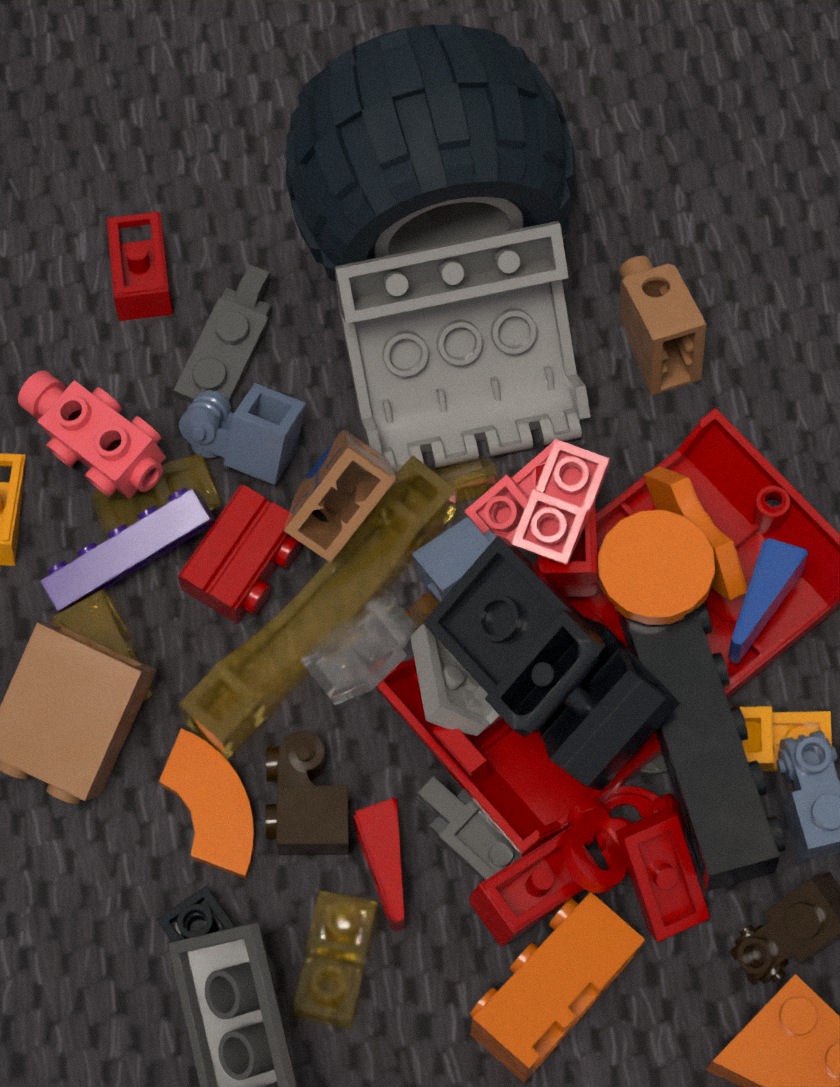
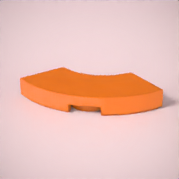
[643,466,747,600]
[159,728,255,879]

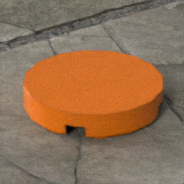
[598,510,715,625]

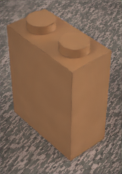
[0,621,157,804]

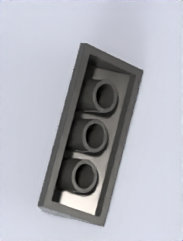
[167,921,298,1087]

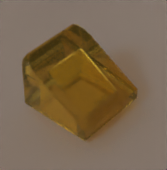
[432,456,497,507]

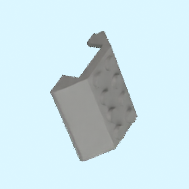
[334,221,591,477]

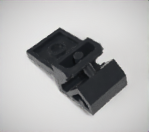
[423,535,680,791]

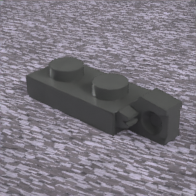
[173,265,272,405]
[417,776,522,881]

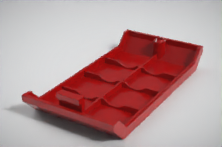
[371,408,840,857]

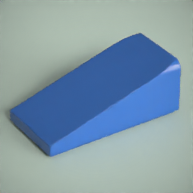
[728,538,809,664]

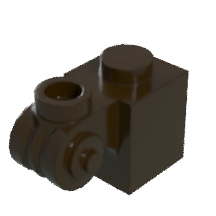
[265,731,349,856]
[729,872,840,986]

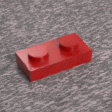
[615,808,710,942]

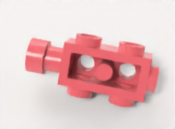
[18,370,166,500]

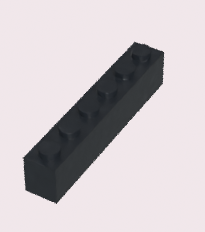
[614,603,786,892]

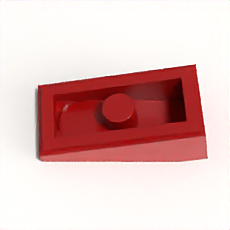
[107,211,173,321]
[353,798,404,932]
[469,829,601,947]

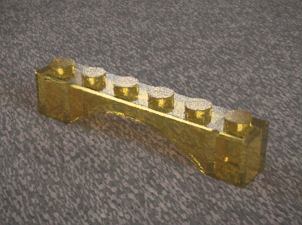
[179,455,456,760]

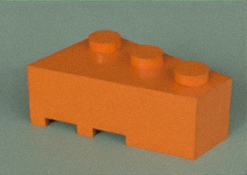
[470,892,646,1083]
[705,974,840,1087]

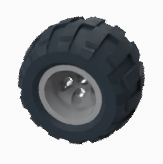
[286,24,576,281]

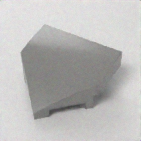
[410,624,502,736]

